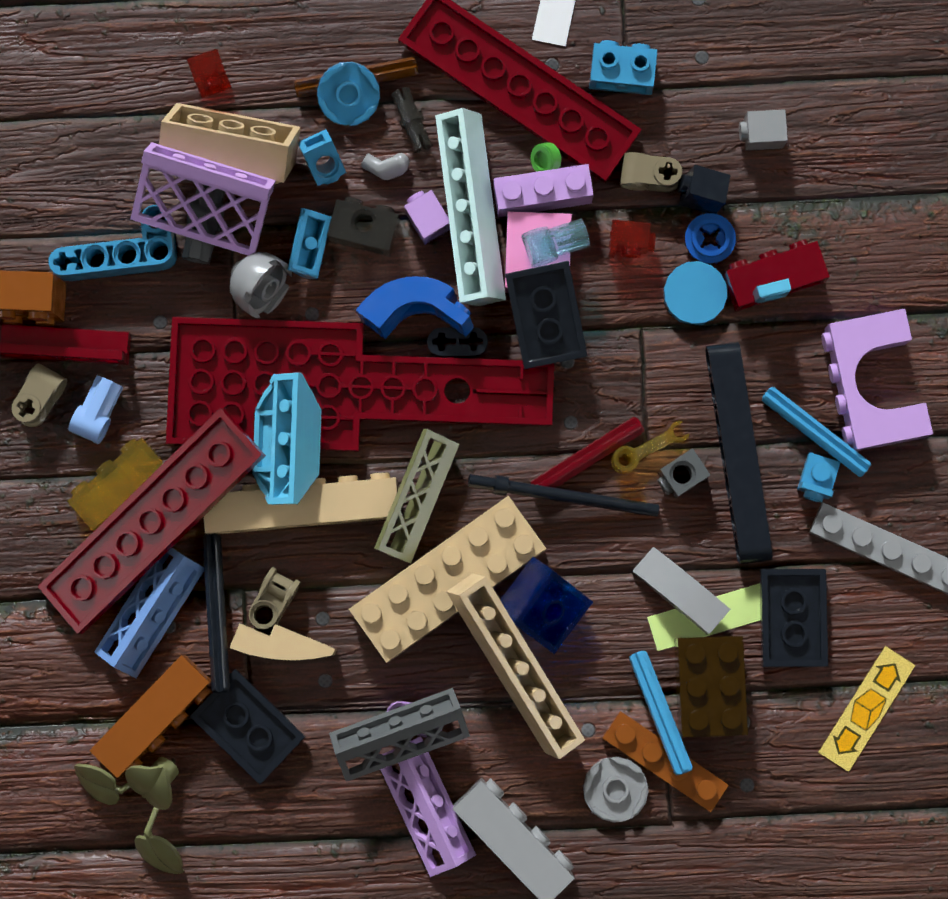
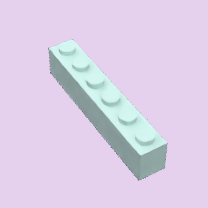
[435,108,506,306]

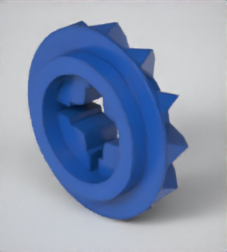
[685,213,736,264]

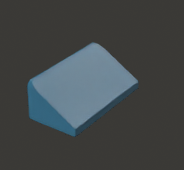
[287,208,332,280]

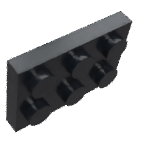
[505,261,588,369]
[760,569,828,667]
[190,669,306,784]

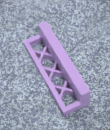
[380,736,476,877]

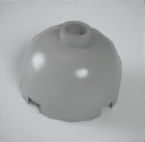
[230,252,292,318]

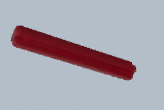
[530,417,644,488]

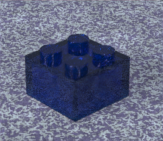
[500,557,593,654]

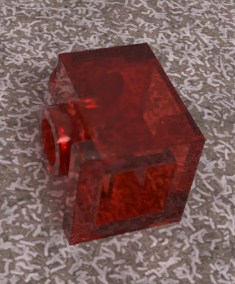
[187,49,232,98]
[608,220,656,258]

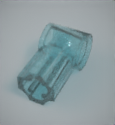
[521,218,590,267]

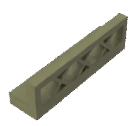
[374,429,460,564]

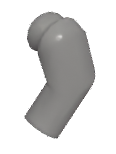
[361,153,410,180]

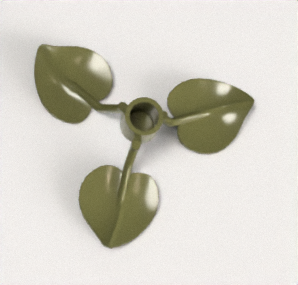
[74,757,185,874]

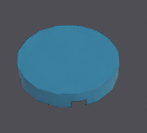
[317,62,380,126]
[663,261,727,325]

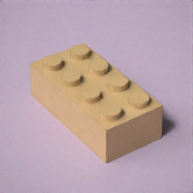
[159,103,300,184]

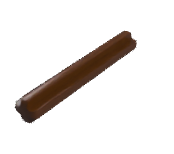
[294,57,418,98]

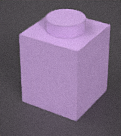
[404,190,450,244]

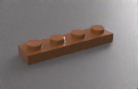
[602,711,729,812]

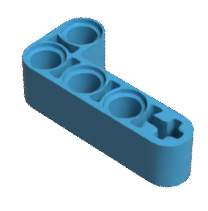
[48,205,177,281]

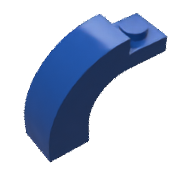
[356,276,474,339]

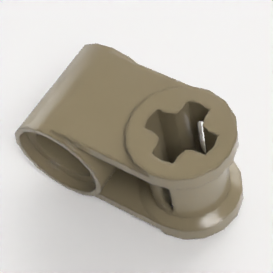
[620,152,682,193]
[12,363,68,427]
[249,567,301,631]

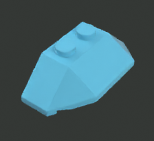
[252,373,322,505]

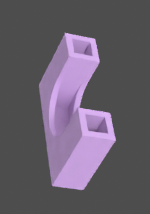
[821,309,933,451]

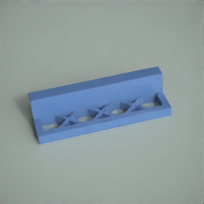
[94,548,204,678]

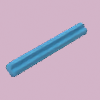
[762,387,871,477]
[629,651,693,775]

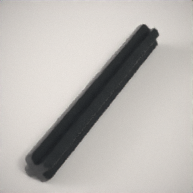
[202,533,230,693]

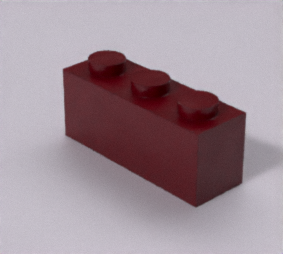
[723,239,830,312]

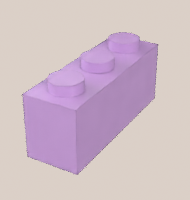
[493,164,593,218]

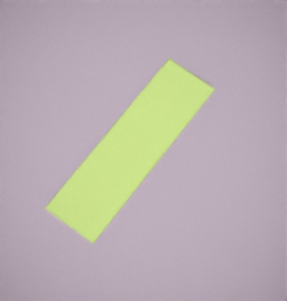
[647,583,760,651]

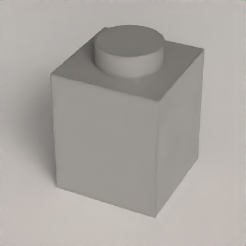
[739,109,788,150]

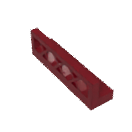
[0,324,131,365]

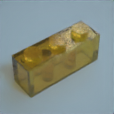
[67,438,164,531]

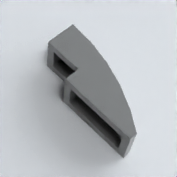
[632,547,731,634]

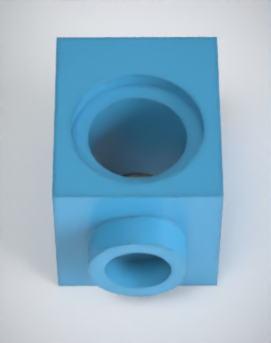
[297,129,346,186]

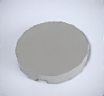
[583,756,649,823]

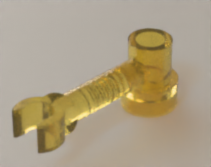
[612,421,690,473]

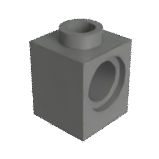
[657,448,710,499]

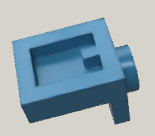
[797,452,841,503]

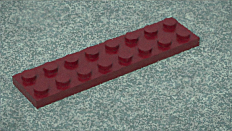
[398,0,642,183]
[37,408,266,634]

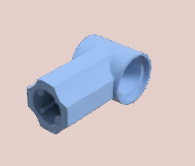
[68,375,123,444]

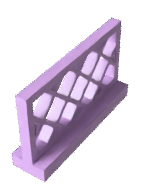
[130,142,276,255]

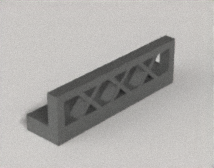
[329,688,470,782]

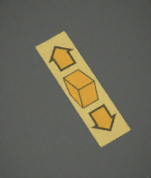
[819,646,915,772]

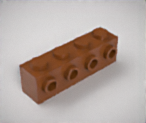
[89,655,212,778]

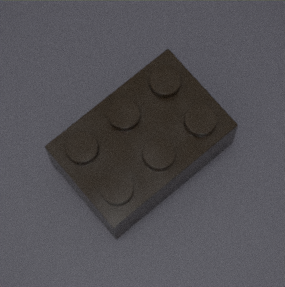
[674,636,748,737]

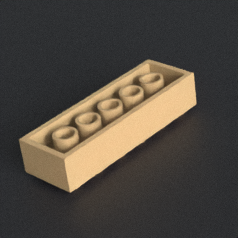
[349,496,546,663]

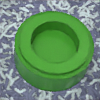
[531,142,561,172]

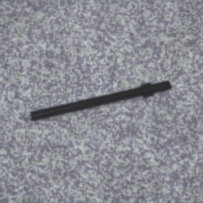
[468,474,659,517]

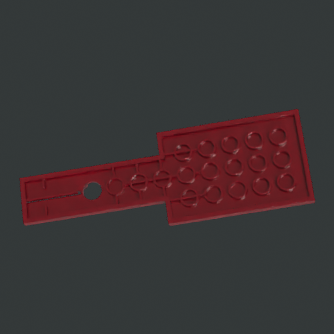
[166,317,554,452]

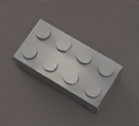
[452,777,575,899]

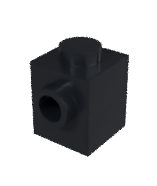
[677,165,731,214]

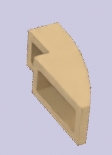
[230,624,337,660]

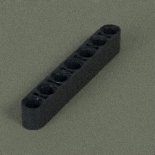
[705,342,772,565]

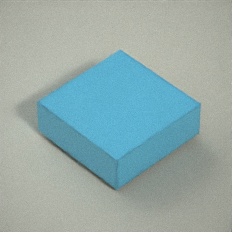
[753,278,791,303]

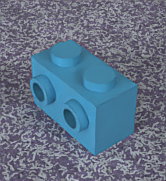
[589,40,657,95]

